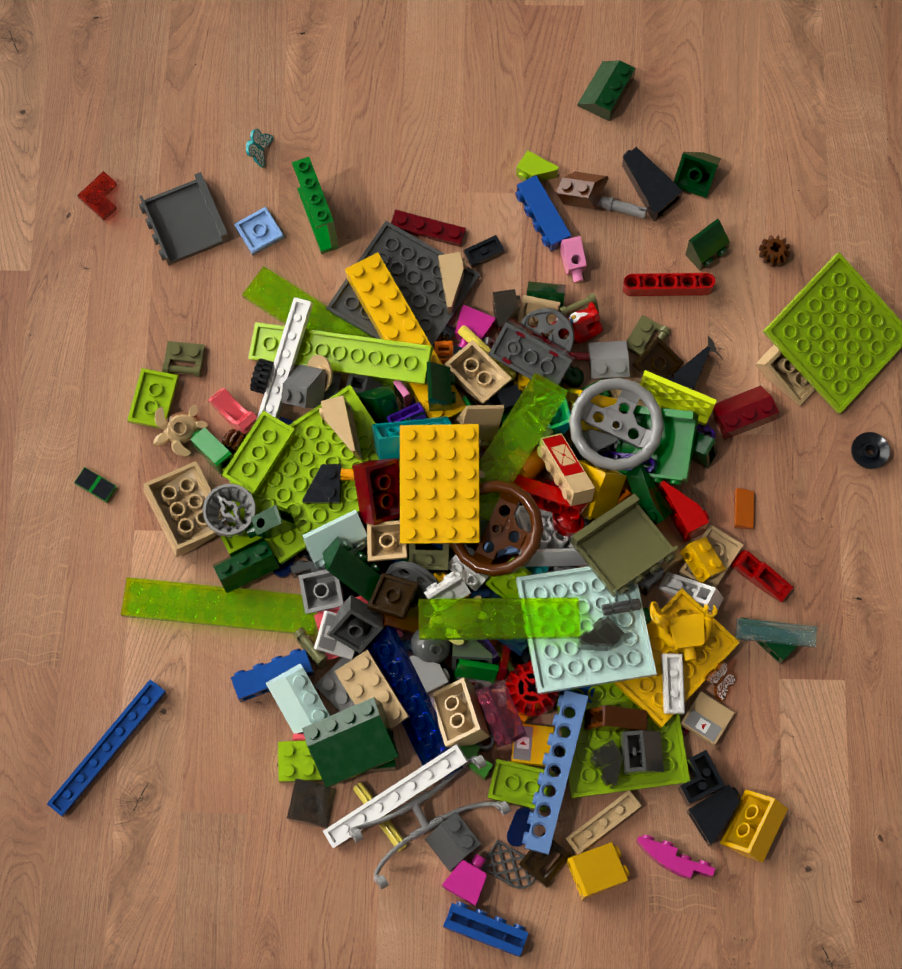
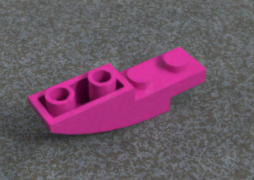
[636,834,715,880]

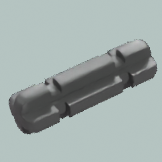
[602,598,641,616]

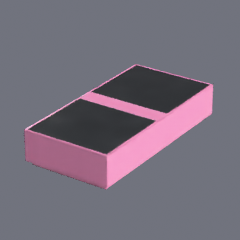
[393,380,411,408]

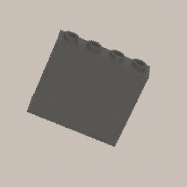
[139,172,230,266]

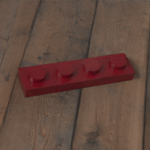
[391,209,466,247]

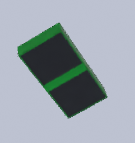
[74,467,117,503]

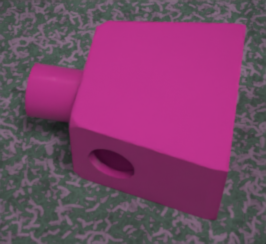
[455,305,496,348]
[442,854,487,907]

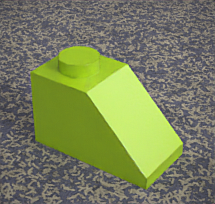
[516,150,559,182]

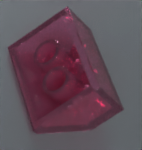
[475,679,527,747]

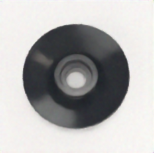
[851,432,890,469]

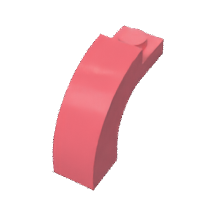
[208,388,257,434]

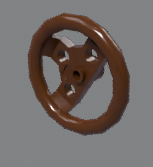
[450,480,544,577]

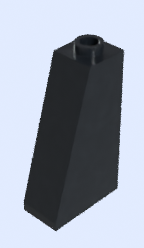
[622,147,682,221]

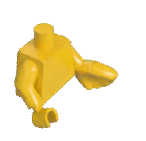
[650,601,718,661]

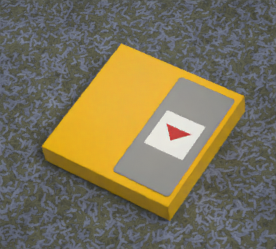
[511,723,554,767]

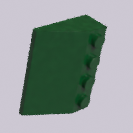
[302,697,399,788]

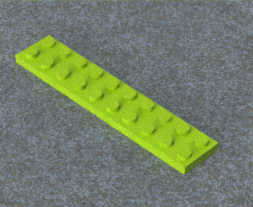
[248,322,433,385]

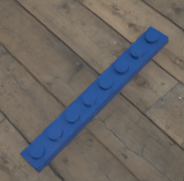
[47,679,166,817]

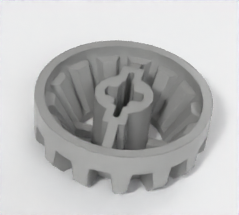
[203,484,257,538]

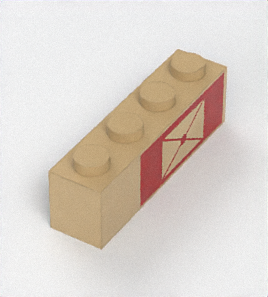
[537,433,595,506]

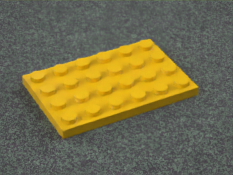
[400,424,480,544]
[613,588,740,728]

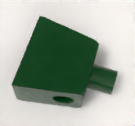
[692,431,717,469]
[246,505,296,539]

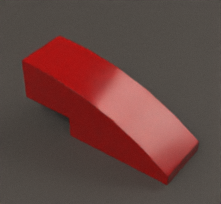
[731,550,793,602]

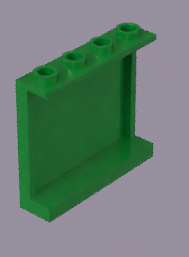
[291,157,339,254]
[616,404,699,486]

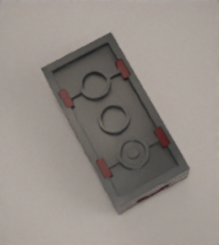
[488,319,577,393]

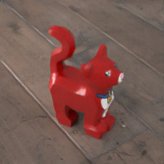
[551,302,603,344]

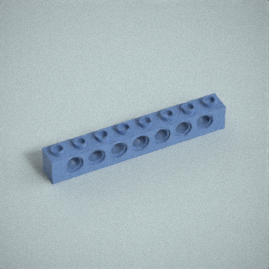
[522,690,588,855]

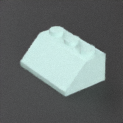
[302,510,367,569]
[266,664,330,734]

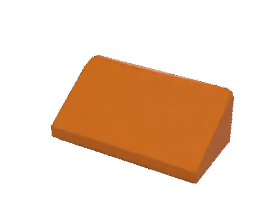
[734,488,754,529]

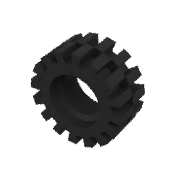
[250,358,274,394]

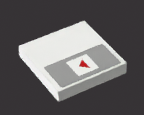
[314,611,354,660]

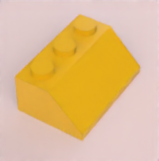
[720,789,788,863]

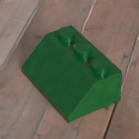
[577,60,636,121]
[322,537,382,602]
[213,539,279,593]

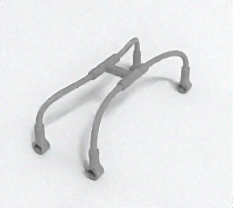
[349,755,511,890]

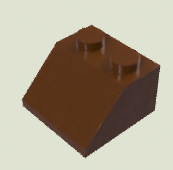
[556,171,608,210]

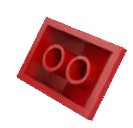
[659,481,710,543]

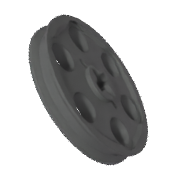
[520,308,575,353]
[385,561,439,610]

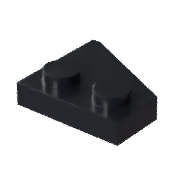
[302,464,342,504]

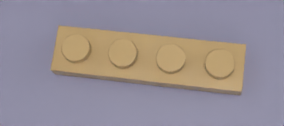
[565,790,641,855]

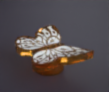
[704,661,736,702]

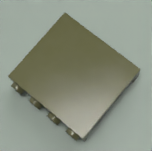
[570,493,678,597]

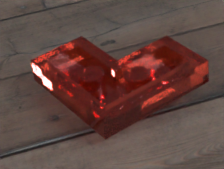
[77,171,117,221]

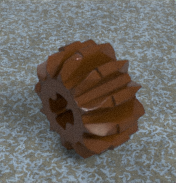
[759,235,791,267]
[221,429,246,455]

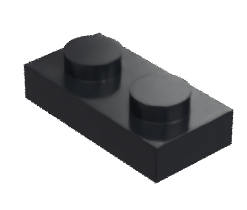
[463,235,505,268]

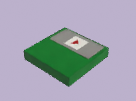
[451,659,499,691]

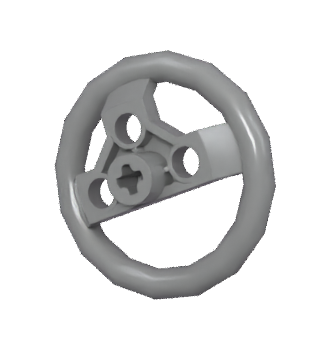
[569,378,664,471]

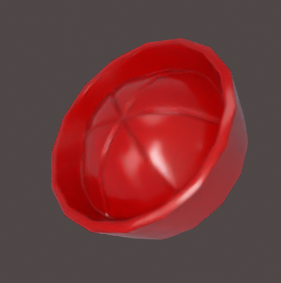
[552,513,584,537]

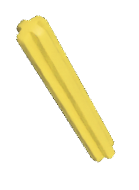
[458,326,517,381]
[353,782,407,851]

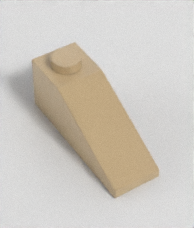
[438,252,467,314]

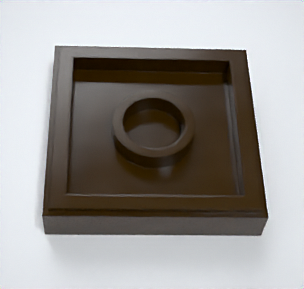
[632,337,684,380]
[367,573,419,620]

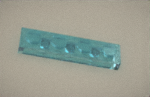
[735,618,817,648]

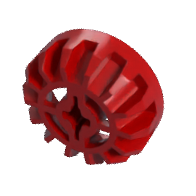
[505,661,559,717]

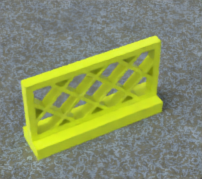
[640,370,717,426]

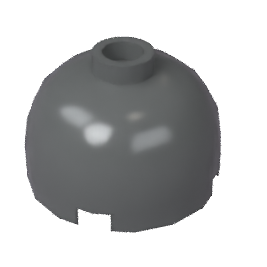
[410,625,451,664]

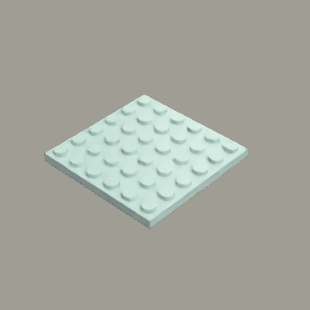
[516,566,657,694]

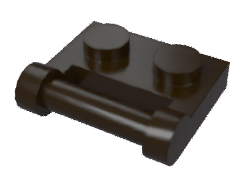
[518,833,572,888]

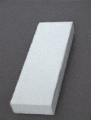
[662,654,685,714]

